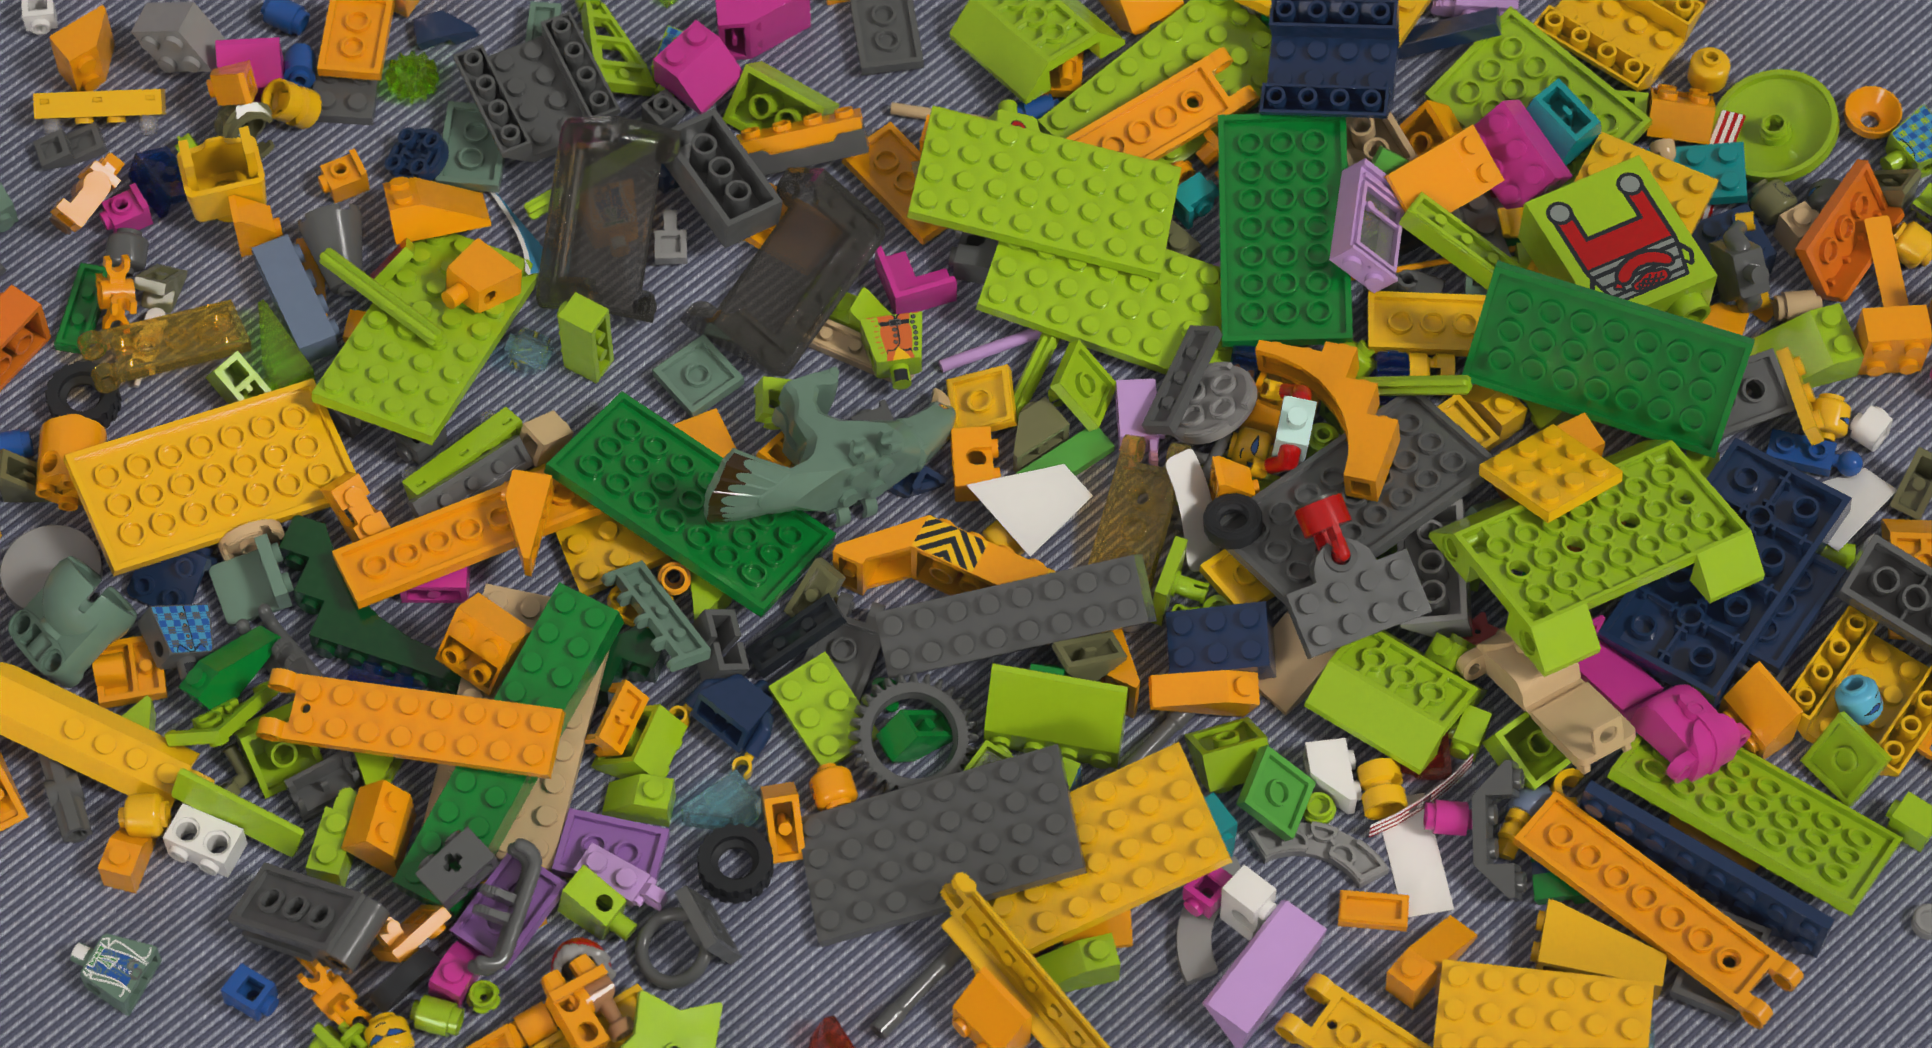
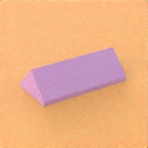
[1203,899,1327,1048]

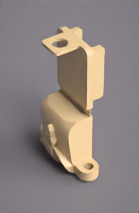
[1456,626,1636,775]

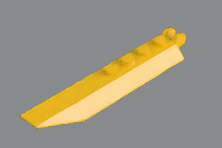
[0,662,215,810]
[940,871,1111,1048]

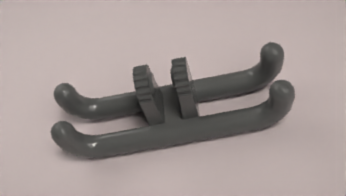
[236,603,325,713]
[467,838,542,976]

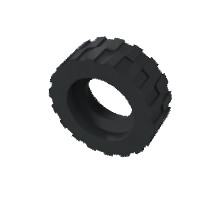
[45,360,122,429]
[697,823,774,904]

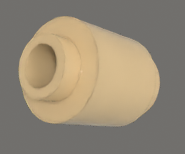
[1773,289,1823,323]

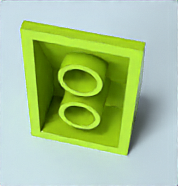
[1750,303,1864,388]

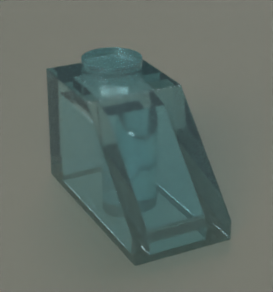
[681,769,762,830]

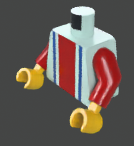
[1247,378,1317,480]

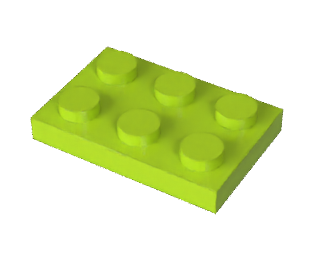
[768,652,879,767]

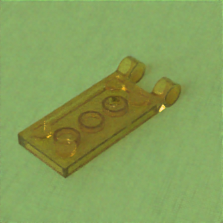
[77,299,251,393]
[1088,434,1191,590]

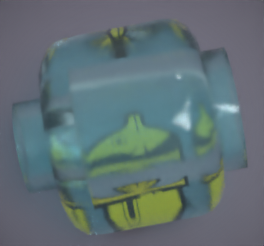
[503,327,554,375]

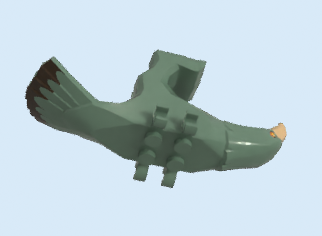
[704,366,956,528]

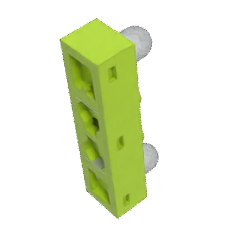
[401,407,523,501]

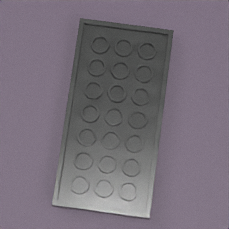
[1220,395,1494,605]
[801,744,1087,947]

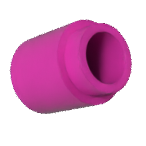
[1423,800,1472,836]

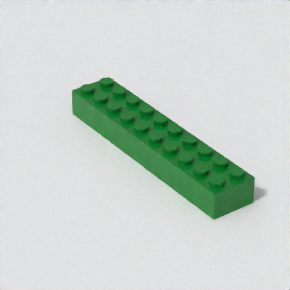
[392,582,624,920]

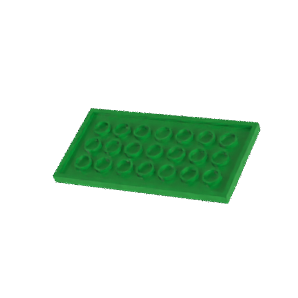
[1218,114,1353,347]
[1462,260,1755,458]
[544,391,836,617]

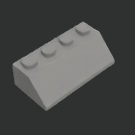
[1397,499,1473,638]

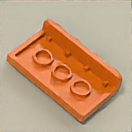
[1795,159,1905,302]

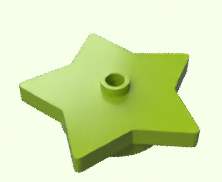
[619,990,723,1048]

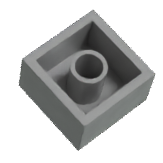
[131,1,226,73]

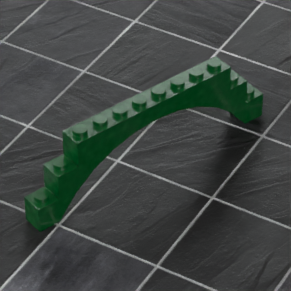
[279,515,669,707]

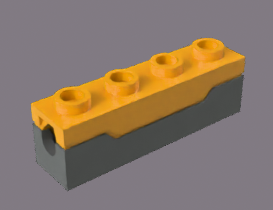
[736,106,869,176]

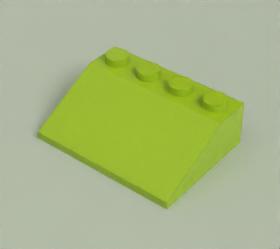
[984,663,1128,769]

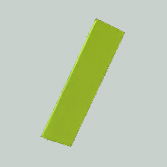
[1399,192,1526,290]
[171,768,305,857]

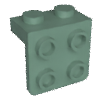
[209,533,294,627]

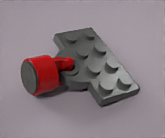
[1283,491,1432,660]

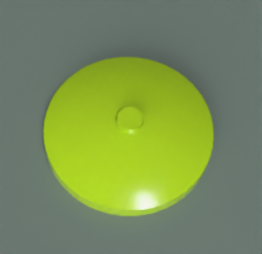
[1711,69,1840,183]

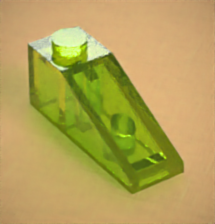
[258,299,317,391]

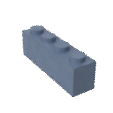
[252,234,341,365]

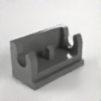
[284,750,363,823]

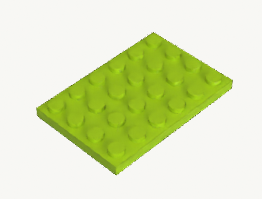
[1425,6,1652,189]

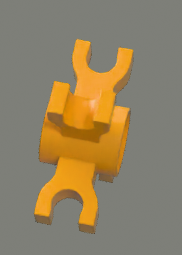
[96,254,137,333]
[296,959,373,1027]

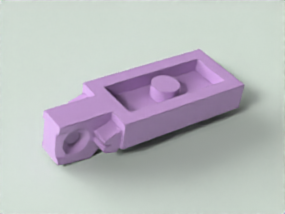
[573,843,668,911]

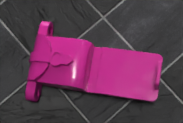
[1578,615,1751,783]

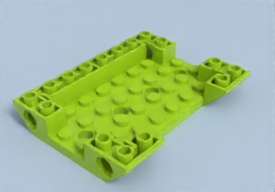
[1429,440,1765,677]

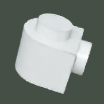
[21,0,58,35]
[1849,405,1893,452]

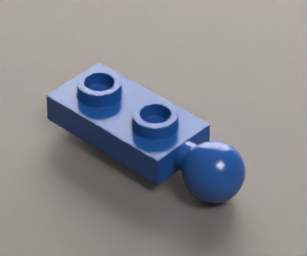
[1766,429,1863,477]

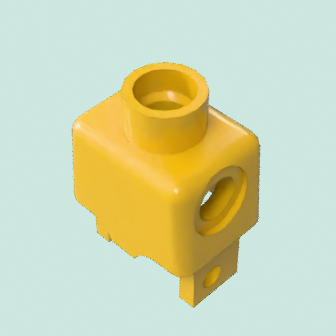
[177,126,267,222]

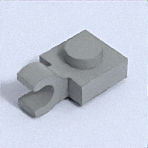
[654,210,687,265]

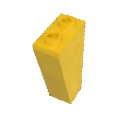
[1530,899,1667,1000]

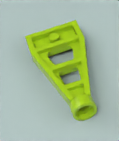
[575,0,656,96]

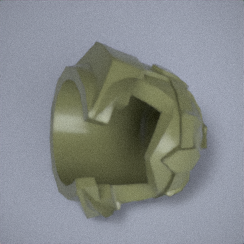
[214,101,275,160]

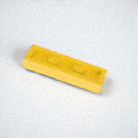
[1776,347,1825,446]

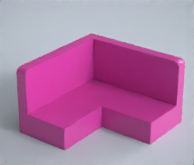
[875,246,957,315]

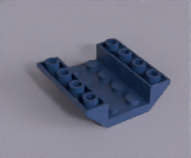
[1259,0,1399,119]

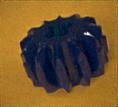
[1373,350,1410,404]

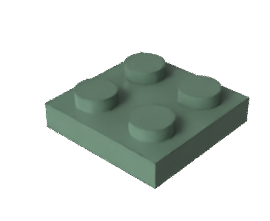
[652,334,744,417]

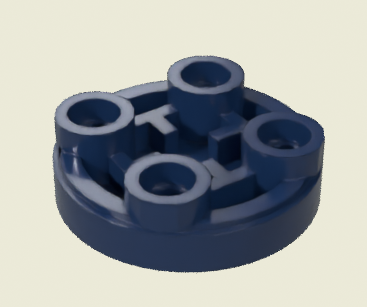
[384,127,449,181]

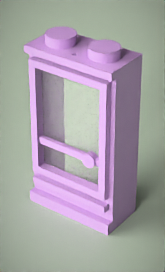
[1329,158,1404,293]

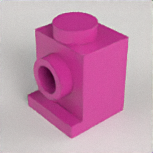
[99,183,153,233]
[1182,867,1233,919]

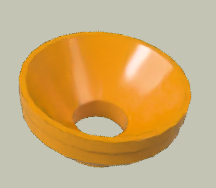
[1844,86,1902,139]

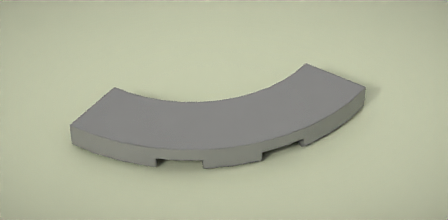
[1247,821,1389,888]
[1176,856,1241,986]

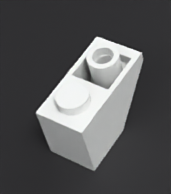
[1303,738,1362,814]

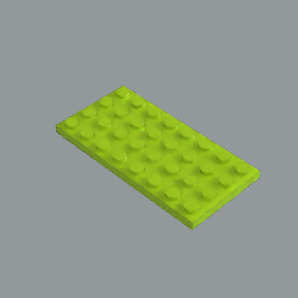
[1038,0,1272,165]
[907,105,1182,280]
[312,233,544,445]
[975,241,1237,375]
[1607,734,1903,916]

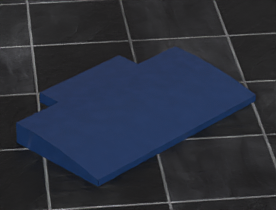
[1597,438,1852,708]

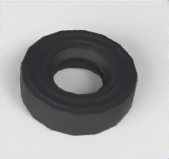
[1203,493,1263,550]

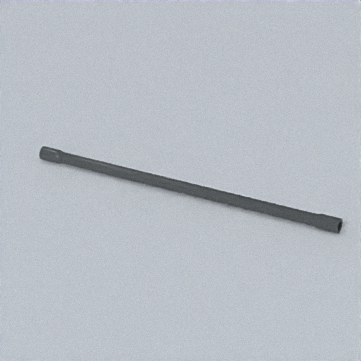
[870,711,1196,1040]

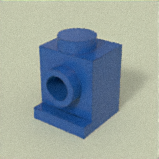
[221,963,279,1022]

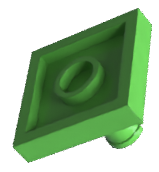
[1236,745,1316,841]

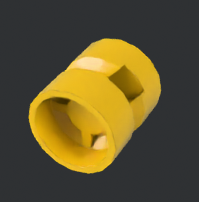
[261,78,322,129]
[1406,352,1455,396]
[1356,758,1408,820]

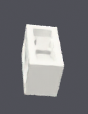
[163,803,248,877]

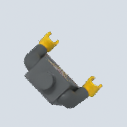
[1708,211,1773,313]

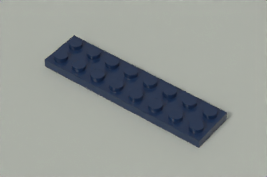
[1579,780,1835,958]

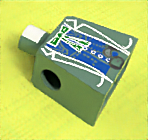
[70,934,162,1016]

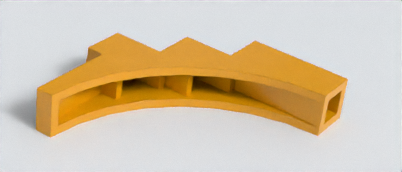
[1255,340,1400,502]

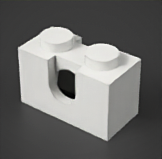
[1220,865,1277,941]

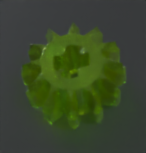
[385,49,440,105]

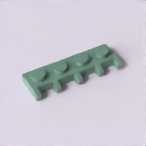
[601,560,711,672]

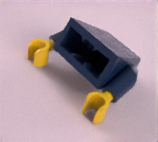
[669,674,774,781]

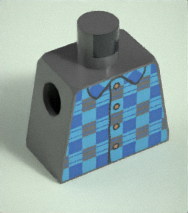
[137,604,214,682]

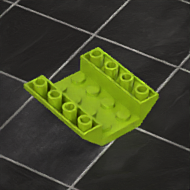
[949,0,1125,104]
[1304,630,1487,775]

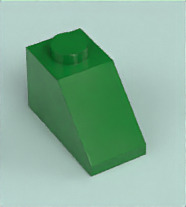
[876,710,953,762]

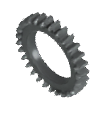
[848,672,979,794]

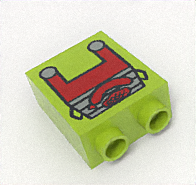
[1518,155,1717,323]

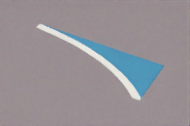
[490,192,561,275]

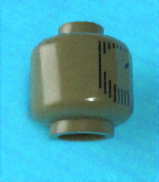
[1749,179,1797,226]

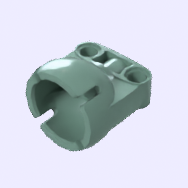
[8,556,137,688]

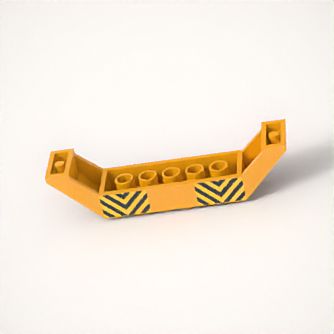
[833,515,1140,718]

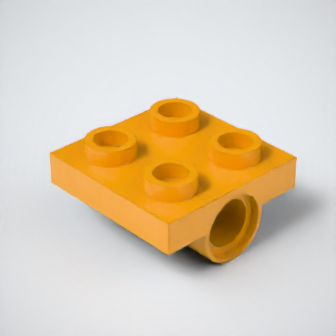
[92,635,168,708]

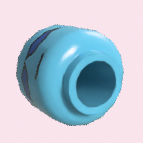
[1835,674,1883,725]

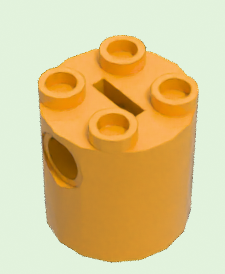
[35,414,107,511]

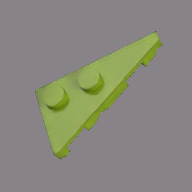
[164,681,279,747]

